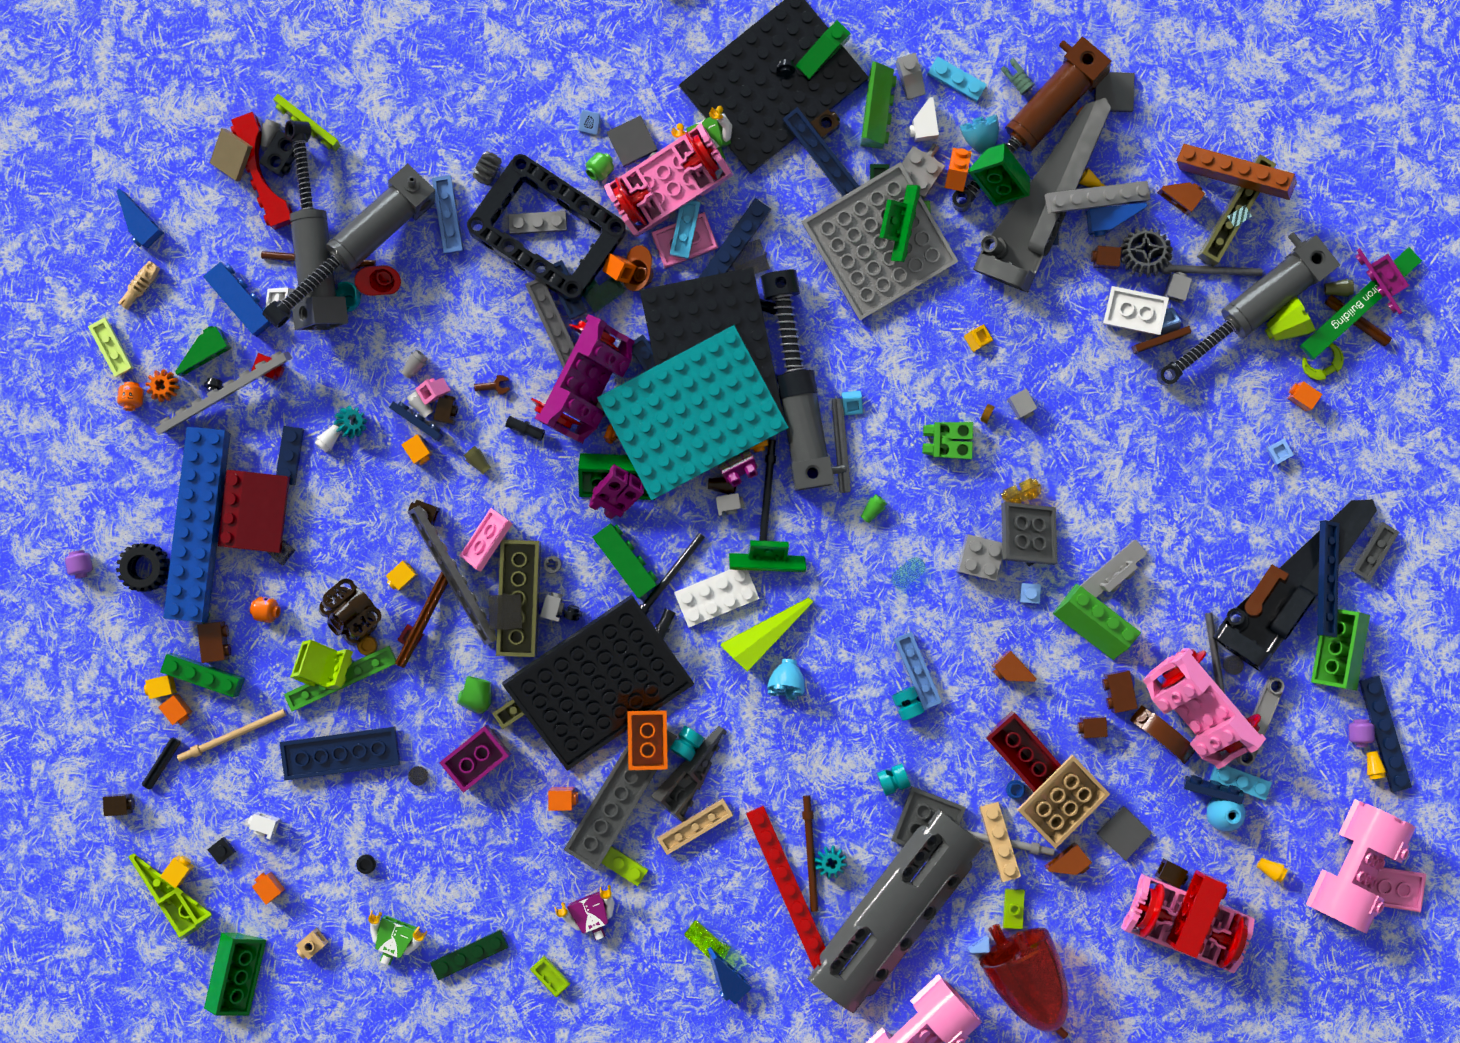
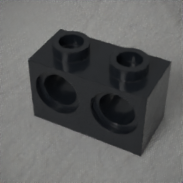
[259,130,296,178]

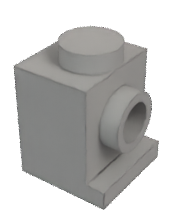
[716,493,745,516]
[540,592,565,622]

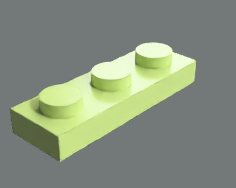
[88,317,134,377]

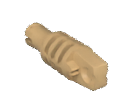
[118,261,160,310]

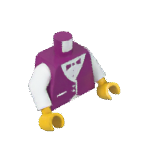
[554,885,615,940]

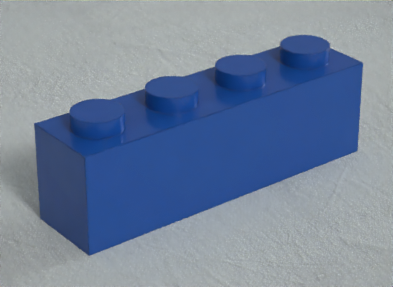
[203,262,271,337]

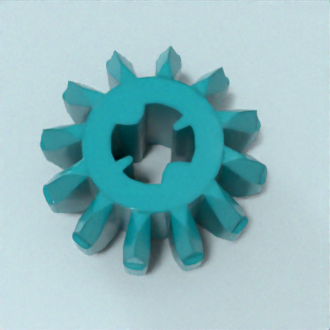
[333,406,367,439]
[815,845,848,879]

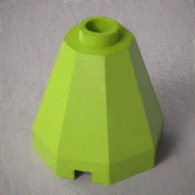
[1265,296,1316,341]

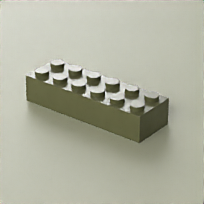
[496,540,541,657]

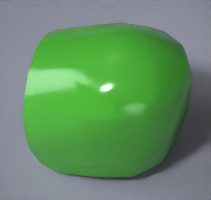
[457,676,492,714]

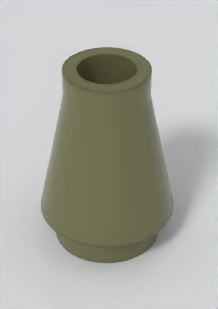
[1324,278,1354,297]
[463,446,491,475]

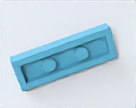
[927,56,987,102]
[670,200,701,259]
[1210,765,1272,801]

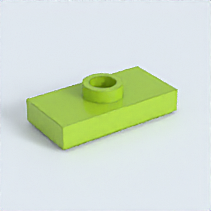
[1003,888,1025,929]
[530,955,571,997]

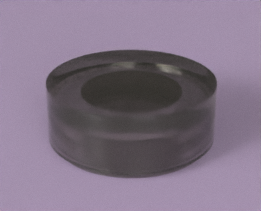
[1223,655,1244,675]
[408,766,428,786]

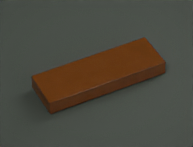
[1131,326,1192,354]

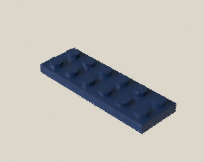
[280,726,400,781]

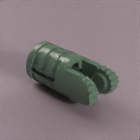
[1001,58,1035,95]

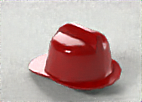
[355,265,401,296]

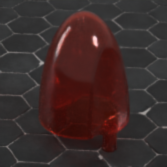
[980,924,1069,1032]

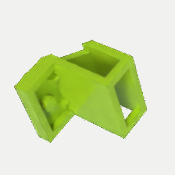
[290,640,353,690]

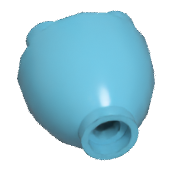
[960,115,999,156]
[767,659,805,700]
[1207,797,1246,832]

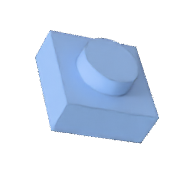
[1266,438,1294,465]
[1019,583,1041,604]

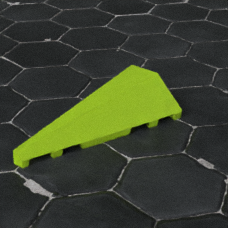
[720,597,813,672]
[128,853,212,940]

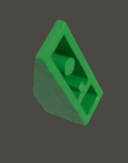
[796,20,851,79]
[175,326,231,377]

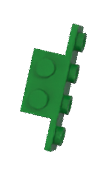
[879,185,921,262]
[729,540,806,572]

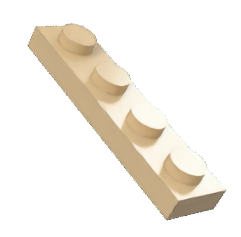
[657,798,733,855]
[979,802,1021,882]

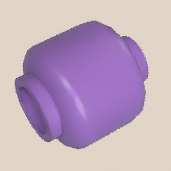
[65,550,93,579]
[1348,719,1375,747]

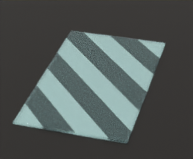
[1227,205,1252,228]

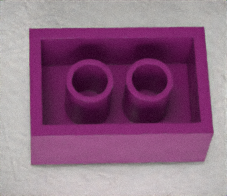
[439,724,511,793]

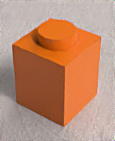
[602,253,637,283]
[1287,381,1323,412]
[158,694,193,725]
[252,872,286,905]

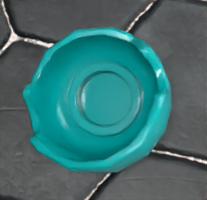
[336,281,361,313]

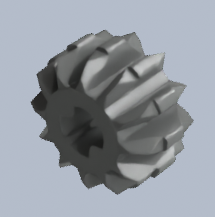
[473,151,502,185]

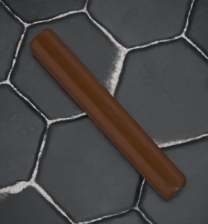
[1325,295,1392,346]

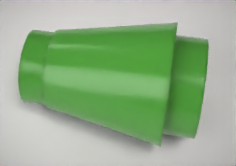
[861,494,887,523]

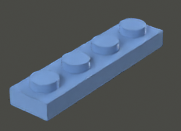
[432,175,464,254]
[894,632,942,710]

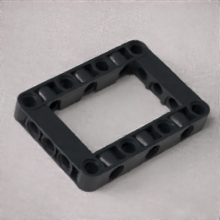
[467,154,626,302]

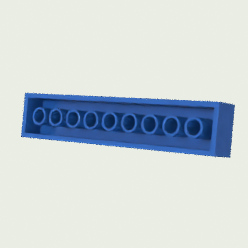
[163,427,231,623]

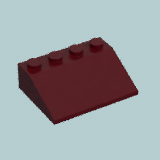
[218,470,290,553]

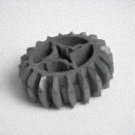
[1120,226,1173,278]

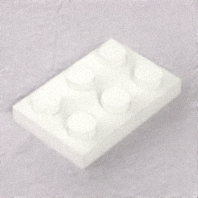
[1103,286,1169,336]

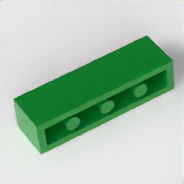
[592,523,658,599]
[160,653,245,697]

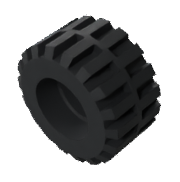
[116,543,170,592]

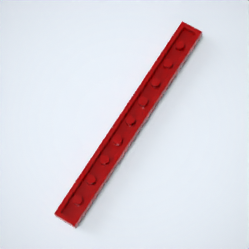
[746,805,825,969]

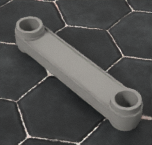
[1236,677,1285,766]

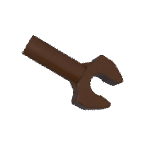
[474,375,511,395]

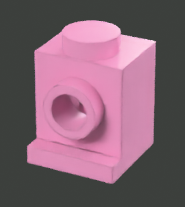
[415,378,451,405]

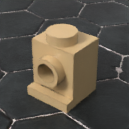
[296,927,329,960]

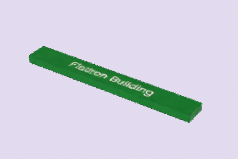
[1299,247,1422,360]

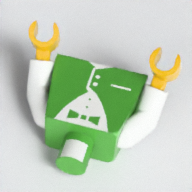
[671,106,732,162]
[368,910,427,965]

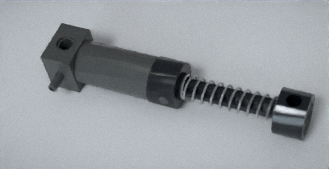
[760,269,847,491]

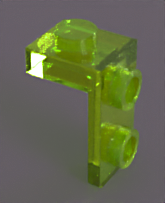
[684,920,731,959]

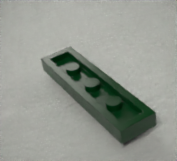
[430,929,509,980]

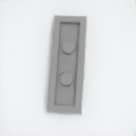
[508,211,567,235]

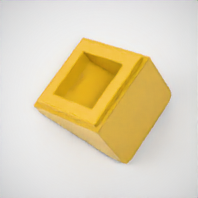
[964,324,993,352]

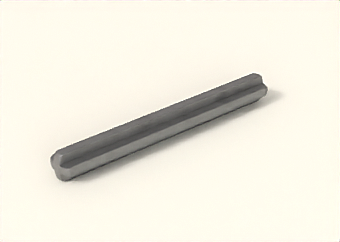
[831,398,851,493]

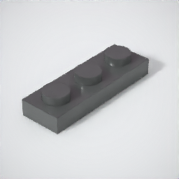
[1351,522,1399,581]

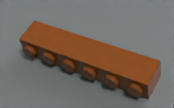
[1176,144,1297,200]

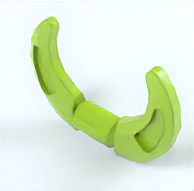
[1302,343,1344,381]

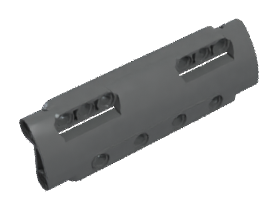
[807,809,984,1013]

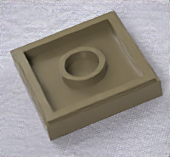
[209,128,253,181]

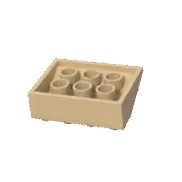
[1017,755,1110,849]

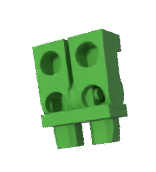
[922,422,973,460]

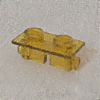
[1000,478,1041,503]

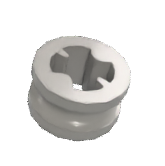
[544,556,562,573]

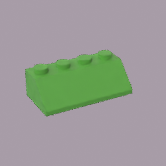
[860,61,897,149]
[1053,584,1141,660]
[1311,609,1370,691]

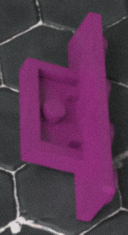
[1356,248,1409,315]

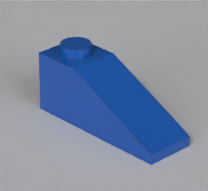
[116,189,164,249]
[1086,203,1147,237]
[708,947,752,1004]

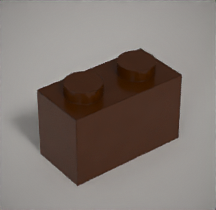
[197,621,231,663]
[1102,670,1138,713]

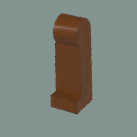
[1245,564,1289,618]

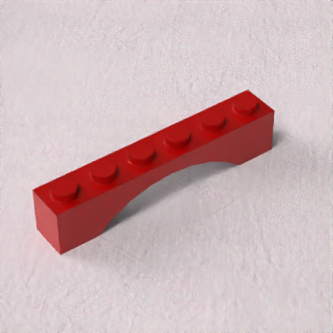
[231,112,293,230]

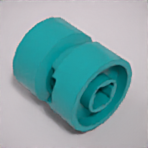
[892,686,925,721]
[669,726,705,762]
[877,763,911,796]

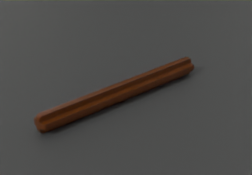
[395,571,448,668]

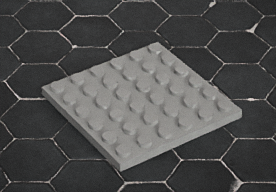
[801,162,959,321]

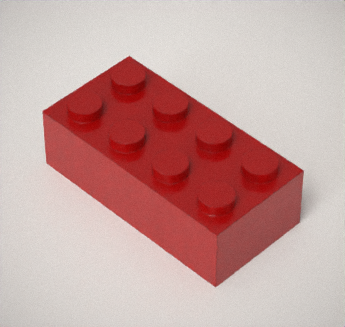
[1166,870,1227,958]

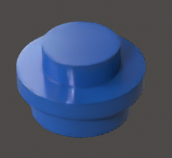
[1006,780,1026,799]

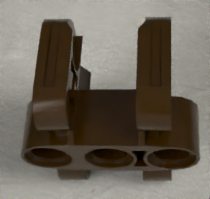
[319,578,382,646]

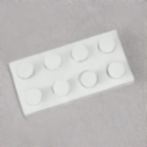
[674,569,759,628]

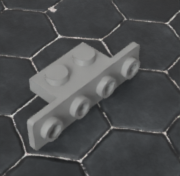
[1080,540,1147,597]

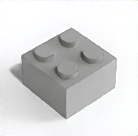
[956,534,1002,581]

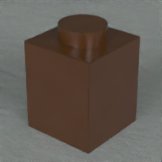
[1091,245,1121,270]
[1077,716,1108,738]

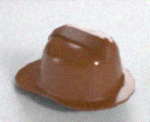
[624,245,654,291]

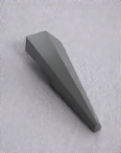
[651,726,727,822]

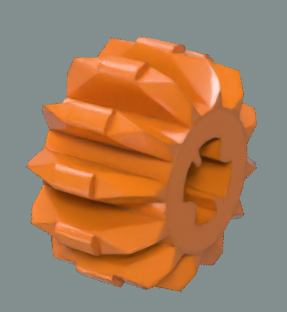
[145,369,180,402]

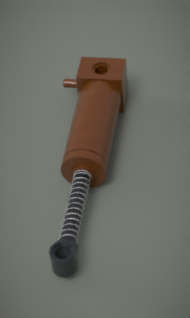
[952,36,1112,212]

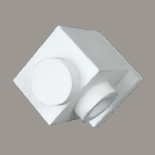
[247,812,280,839]

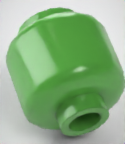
[585,152,614,181]

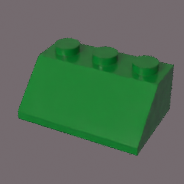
[968,143,1031,206]

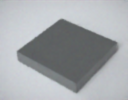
[1094,72,1135,112]
[607,115,658,167]
[1097,806,1152,861]

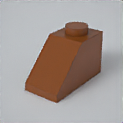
[1157,182,1205,215]
[992,650,1037,682]
[1045,842,1092,875]

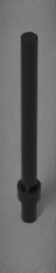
[759,440,777,541]
[639,533,705,615]

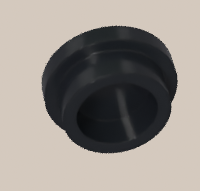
[776,59,796,77]
[204,378,223,392]
[563,605,582,621]
[356,854,376,874]

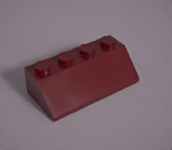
[986,711,1061,792]

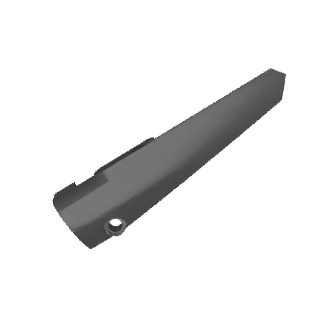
[973,98,1112,293]

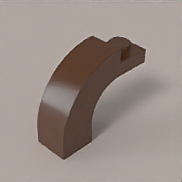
[1130,705,1195,764]

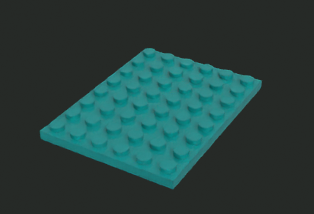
[597,325,789,500]

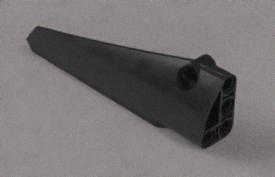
[1212,499,1377,672]

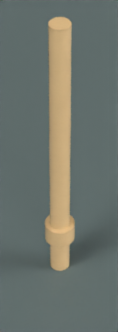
[177,709,287,762]

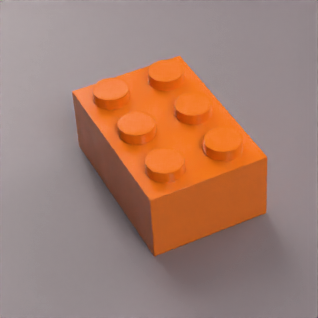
[627,711,668,770]

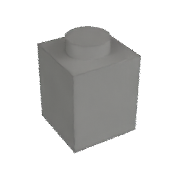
[1163,272,1192,303]
[1007,388,1037,420]

